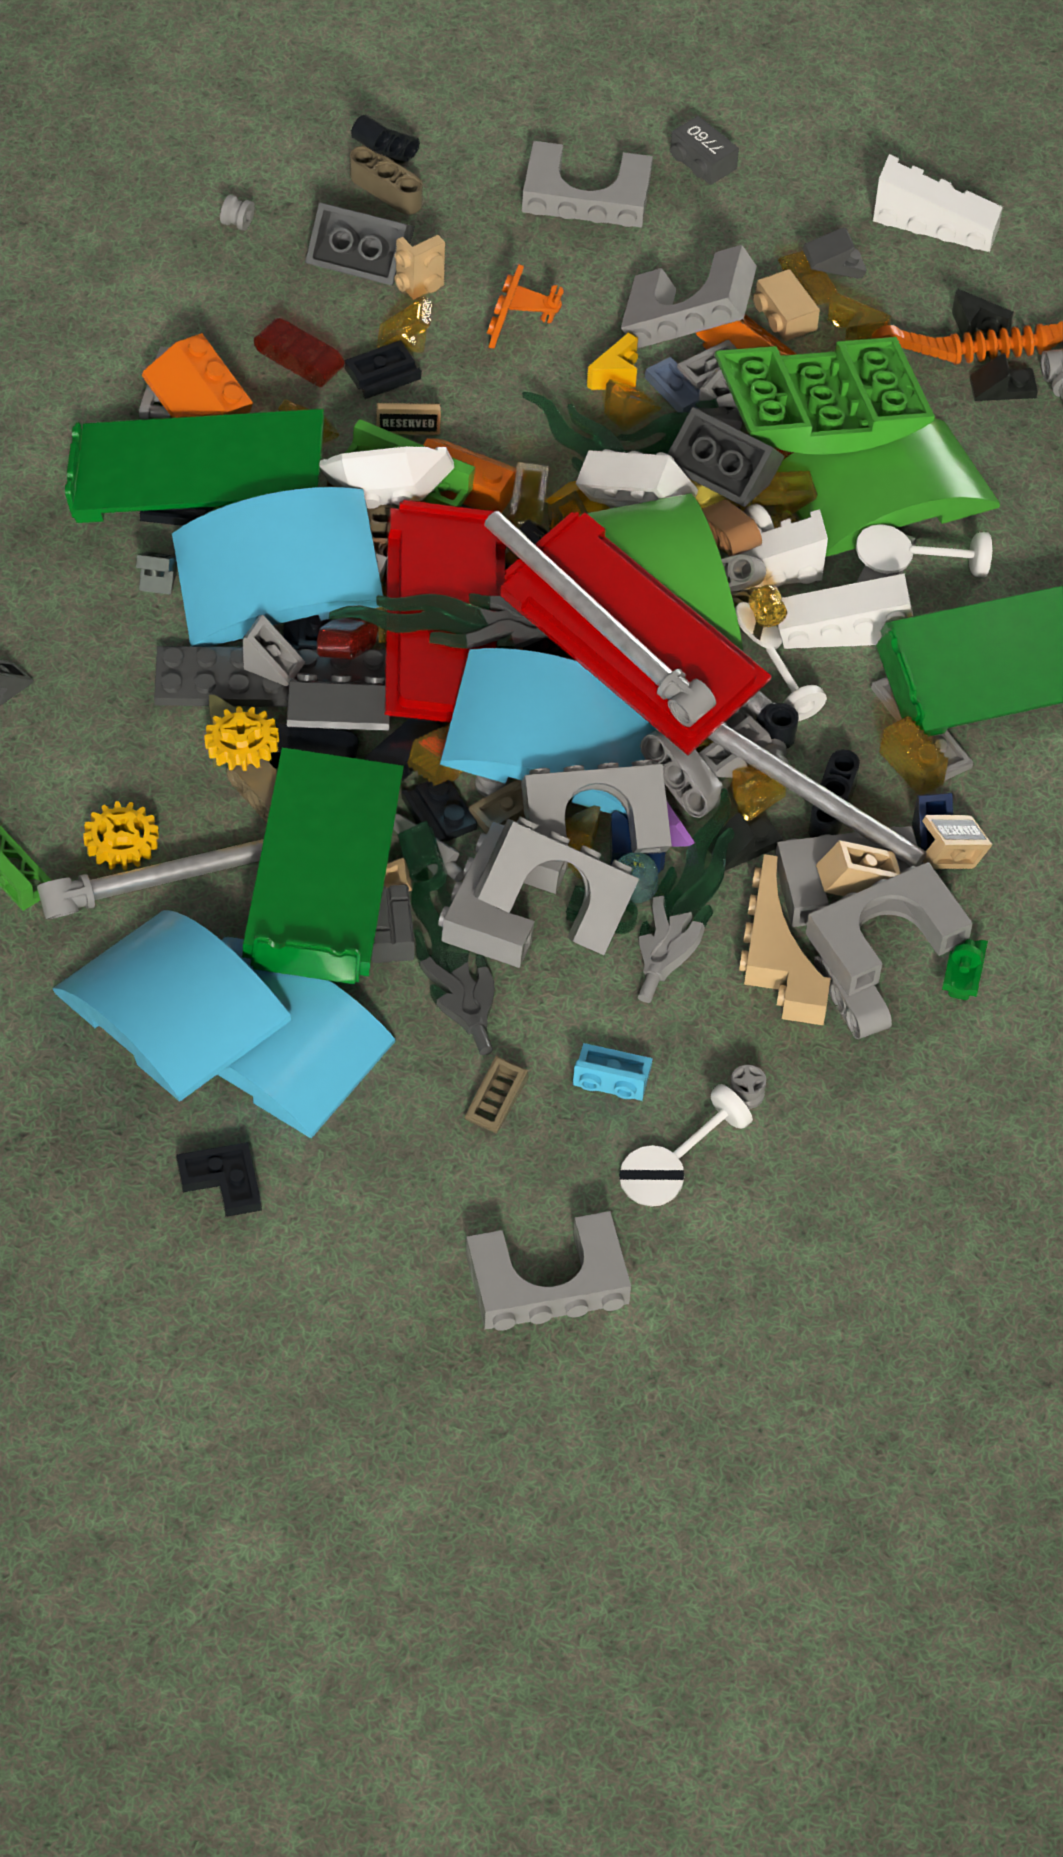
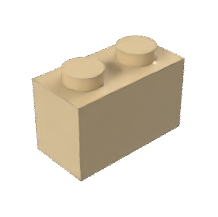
[753,269,820,342]
[816,840,901,896]

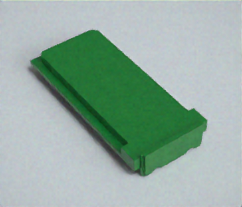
[65,409,325,523]
[876,586,1063,739]
[242,747,404,984]

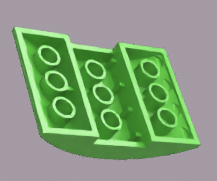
[715,337,935,455]
[774,418,1000,557]
[579,493,744,651]

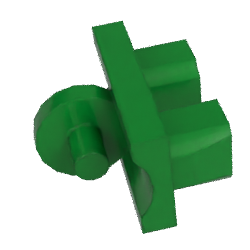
[942,939,988,1000]

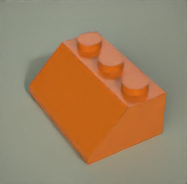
[696,314,797,356]
[141,333,253,418]
[423,438,527,514]

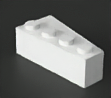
[873,154,1003,252]
[775,573,914,649]

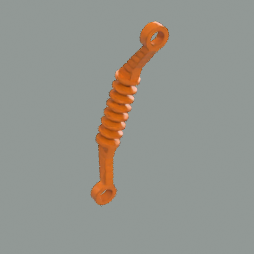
[871,321,1063,365]

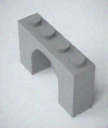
[522,141,653,228]
[621,245,757,348]
[521,760,672,862]
[473,817,639,955]
[438,822,568,968]
[775,826,922,927]
[806,862,973,996]
[466,1211,631,1331]

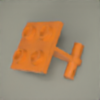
[487,264,564,349]

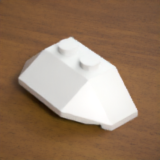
[320,447,454,509]

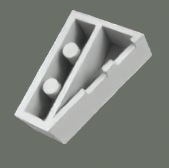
[575,449,698,507]
[720,509,828,591]

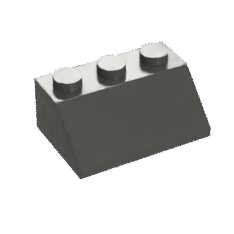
[305,202,415,286]
[668,407,785,507]
[287,673,391,731]

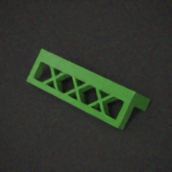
[345,419,475,507]
[0,826,52,911]

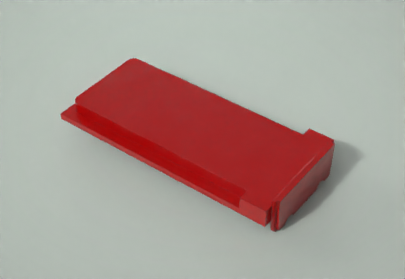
[384,500,506,723]
[500,512,772,756]

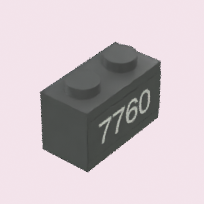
[670,116,739,185]

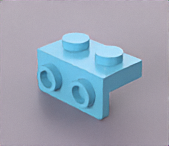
[573,1043,653,1101]

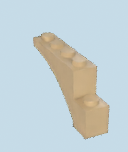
[739,854,831,1025]

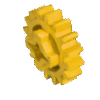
[204,706,279,771]
[83,801,159,871]

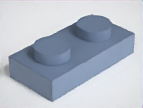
[645,357,700,416]

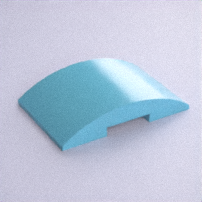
[172,487,385,647]
[440,648,656,819]
[52,910,292,1102]
[217,937,395,1138]

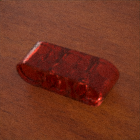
[254,318,345,387]
[317,614,378,660]

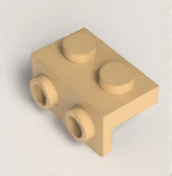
[395,235,445,300]

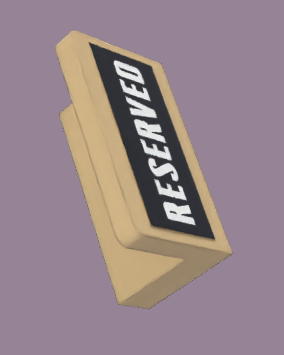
[377,403,441,435]
[922,815,992,869]

